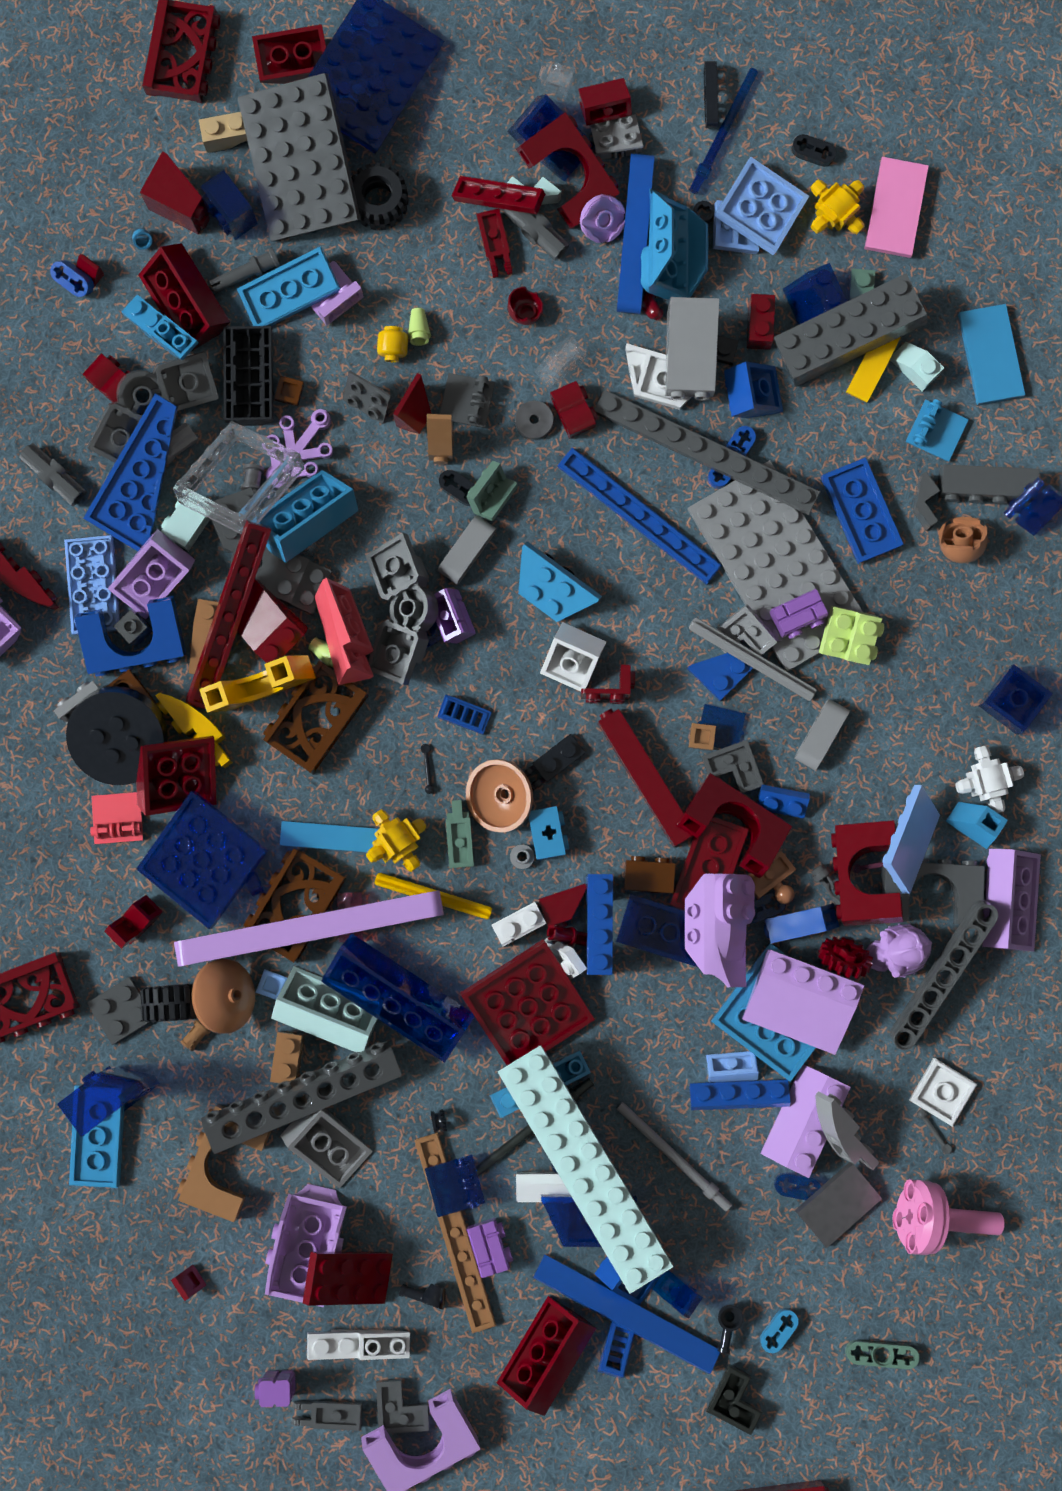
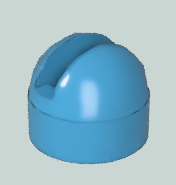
[132,228,152,250]

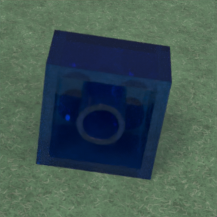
[200,170,258,240]
[978,664,1053,735]

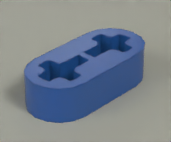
[50,260,94,297]

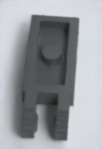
[291,1400,363,1431]

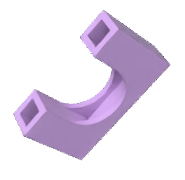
[361,1389,480,1491]

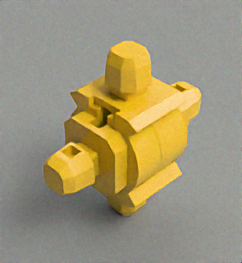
[810,179,865,235]
[366,809,426,872]

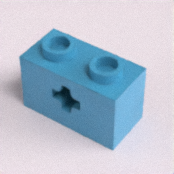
[528,806,569,861]

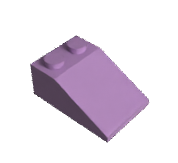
[108,529,195,619]

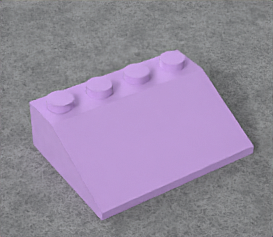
[742,950,864,1055]

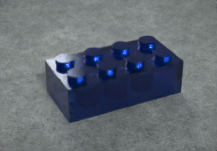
[615,894,699,968]

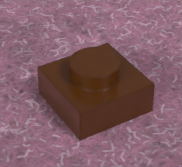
[274,376,304,406]

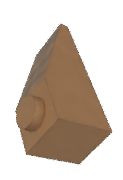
[427,414,454,465]
[189,599,219,675]

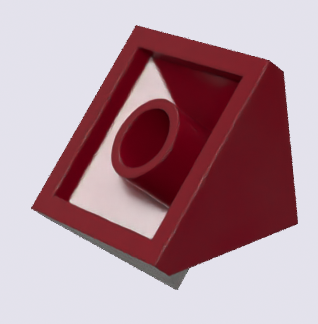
[393,373,431,434]

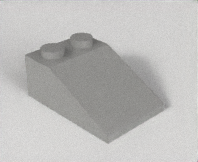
[280,1108,373,1189]

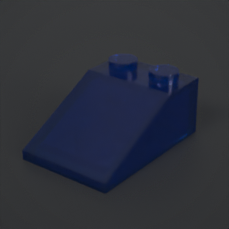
[507,94,595,181]

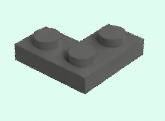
[701,740,764,793]
[376,1379,430,1434]

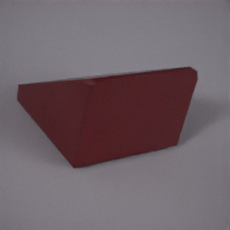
[76,254,104,287]

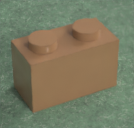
[270,1031,305,1083]

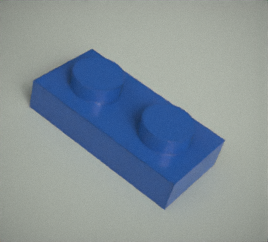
[757,785,810,818]

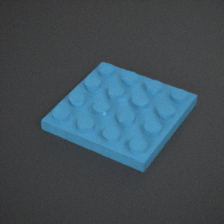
[711,943,816,1082]

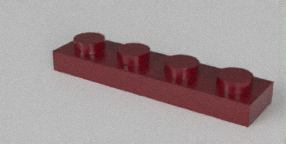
[451,176,546,214]

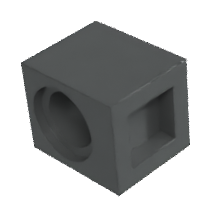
[114,610,153,646]

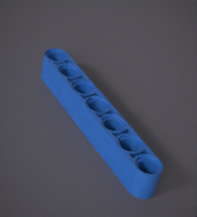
[617,153,654,314]

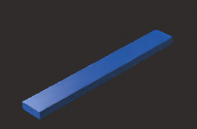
[557,447,722,585]
[533,1255,720,1374]

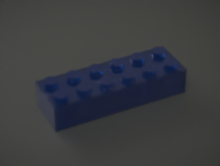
[321,933,475,1063]

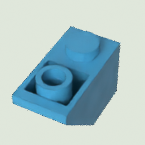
[946,802,1008,849]

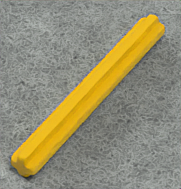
[374,873,492,920]

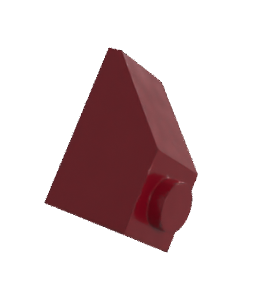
[538,884,587,927]

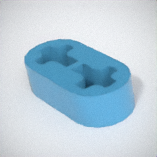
[760,1308,798,1353]

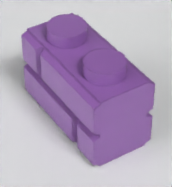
[434,588,476,644]
[770,589,828,639]
[467,1218,513,1278]
[255,1370,296,1407]

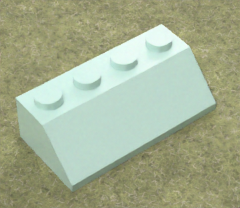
[271,966,384,1052]

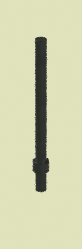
[472,1077,594,1177]

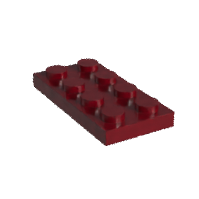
[670,817,749,910]
[303,1252,393,1306]

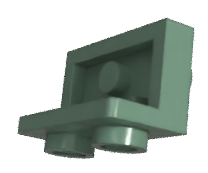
[466,460,518,521]

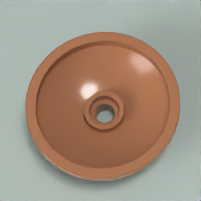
[466,759,533,832]
[192,959,255,1034]

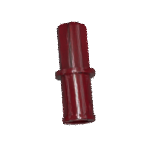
[547,925,587,946]

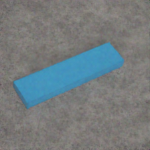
[280,821,378,853]

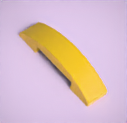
[846,337,901,403]

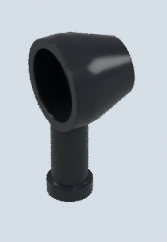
[399,1284,446,1310]
[717,1305,743,1354]

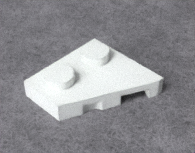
[545,938,587,980]

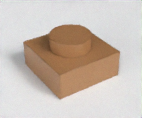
[688,723,716,751]

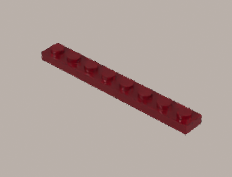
[185,520,272,709]

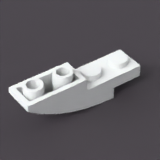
[307,1329,410,1360]

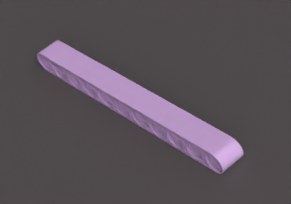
[174,890,444,967]

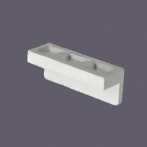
[516,1171,575,1202]

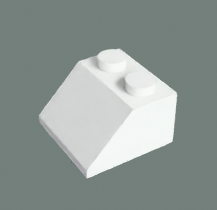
[540,622,606,691]

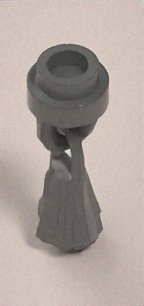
[811,864,840,906]

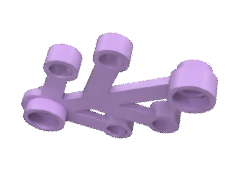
[265,409,333,488]

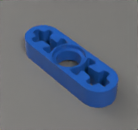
[708,426,756,489]

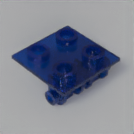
[425,1154,485,1217]

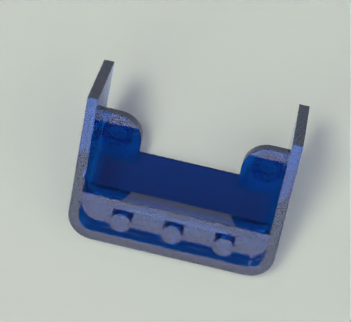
[57,1066,160,1137]

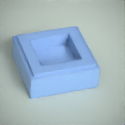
[256,969,288,1000]

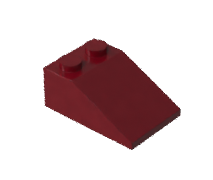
[252,24,333,84]
[237,578,308,663]

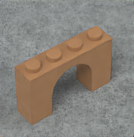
[177,1104,272,1222]

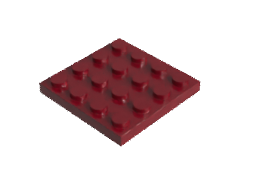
[460,939,595,1066]

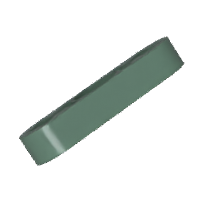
[845,1340,919,1369]

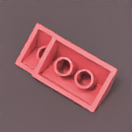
[315,578,374,685]

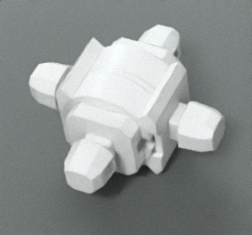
[955,745,1024,813]

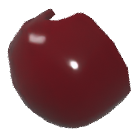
[507,286,543,325]

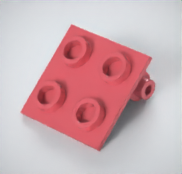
[90,792,143,844]

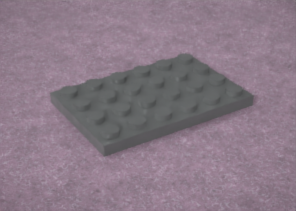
[238,73,361,241]

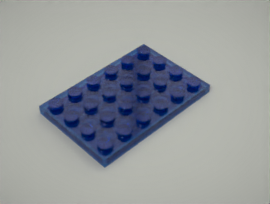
[307,0,445,154]

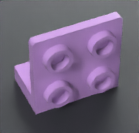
[310,261,364,326]

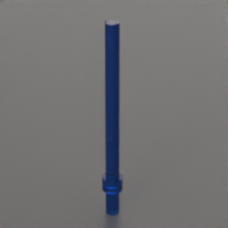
[689,68,758,194]

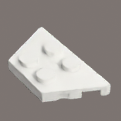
[625,344,691,410]

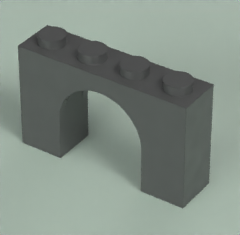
[881,858,985,925]

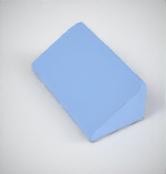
[706,1051,759,1083]

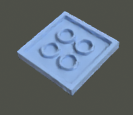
[714,157,809,255]

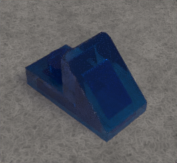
[653,1270,703,1319]

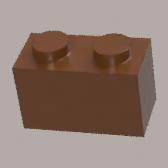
[623,856,675,894]

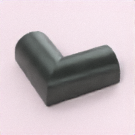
[706,1364,763,1435]

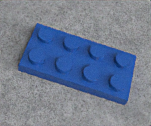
[820,457,904,564]

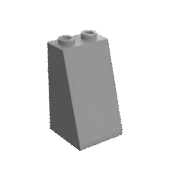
[665,297,719,400]

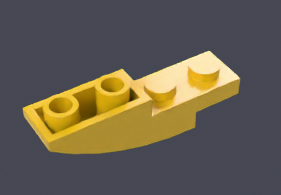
[155,693,233,768]

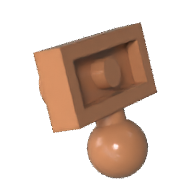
[749,851,796,904]

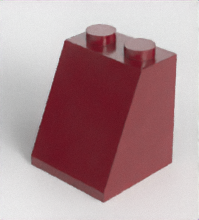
[140,151,210,234]

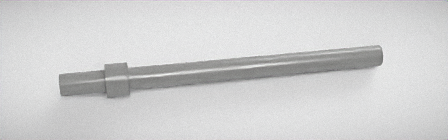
[616,1102,732,1212]

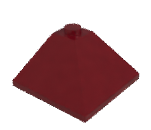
[136,736,217,816]

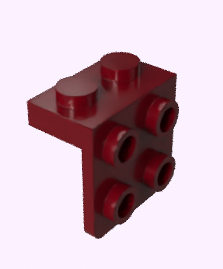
[581,664,635,704]

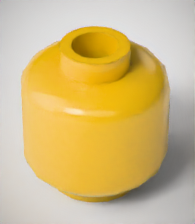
[377,326,408,363]

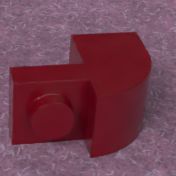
[104,895,163,949]

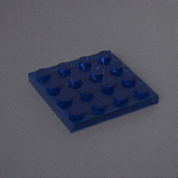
[136,791,269,929]

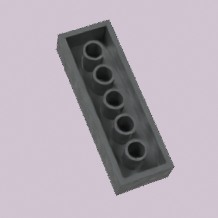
[774,273,927,387]

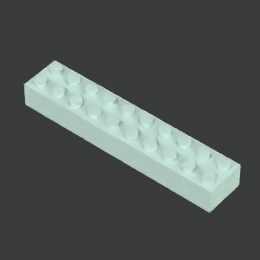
[498,1045,673,1294]

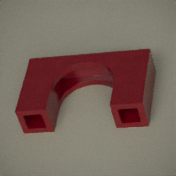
[516,112,620,229]
[677,773,792,879]
[831,820,904,926]

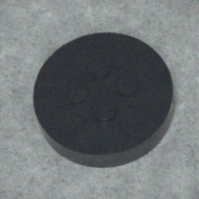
[66,686,168,785]

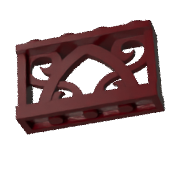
[142,0,221,103]
[0,952,80,1043]

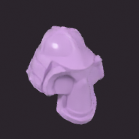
[866,923,932,978]

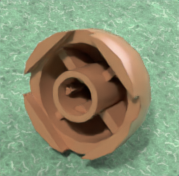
[939,517,988,563]

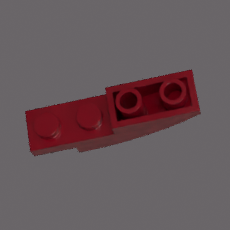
[0,542,59,610]

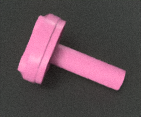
[892,1179,1004,1255]

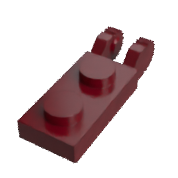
[476,208,513,278]

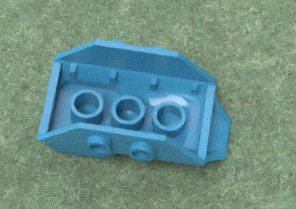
[641,189,708,299]

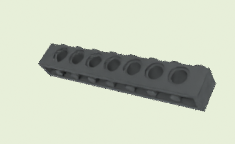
[201,1041,402,1154]

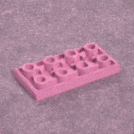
[864,157,929,258]

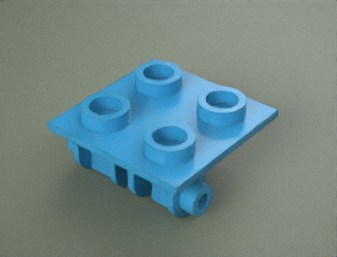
[905,399,969,462]

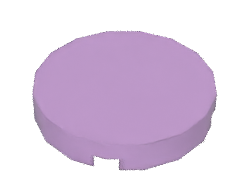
[580,194,625,243]

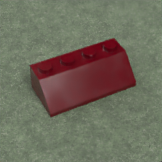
[138,243,230,351]
[496,1296,596,1416]

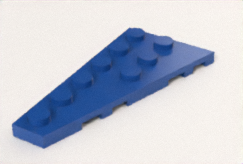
[83,393,178,551]

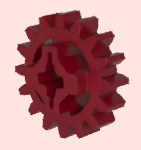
[818,936,873,979]

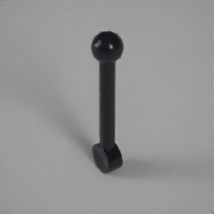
[421,744,434,794]

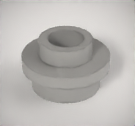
[510,845,534,869]

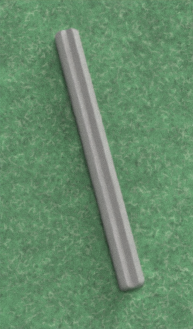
[689,618,816,701]

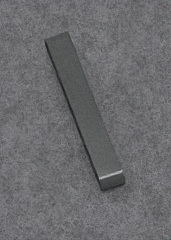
[890,900,998,1050]

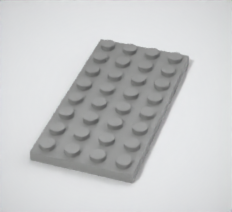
[687,460,863,672]

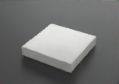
[909,1058,977,1127]

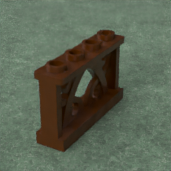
[263,660,369,774]
[243,848,347,963]

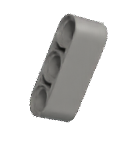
[437,515,497,585]
[794,698,850,770]

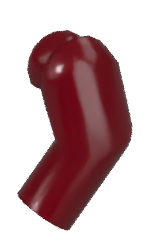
[641,291,664,321]

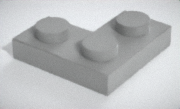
[716,604,778,655]

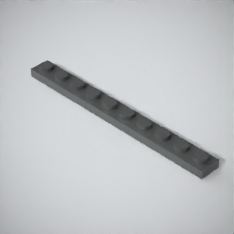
[595,390,820,515]

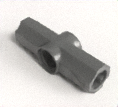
[504,209,569,261]
[19,443,86,506]

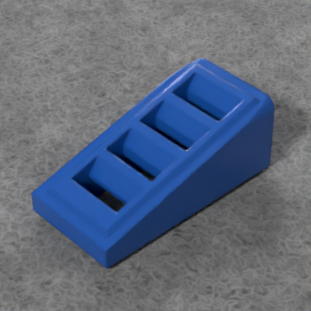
[437,694,492,735]
[597,1321,634,1378]

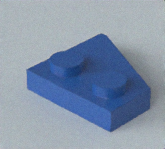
[687,653,753,701]

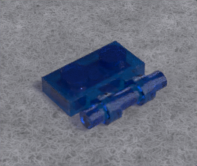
[1004,477,1062,536]

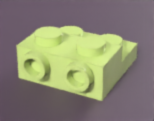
[819,606,884,665]

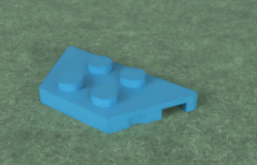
[518,541,602,622]

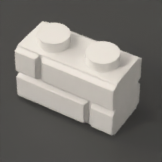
[492,902,546,947]

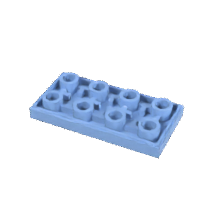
[64,535,120,635]
[883,785,940,894]

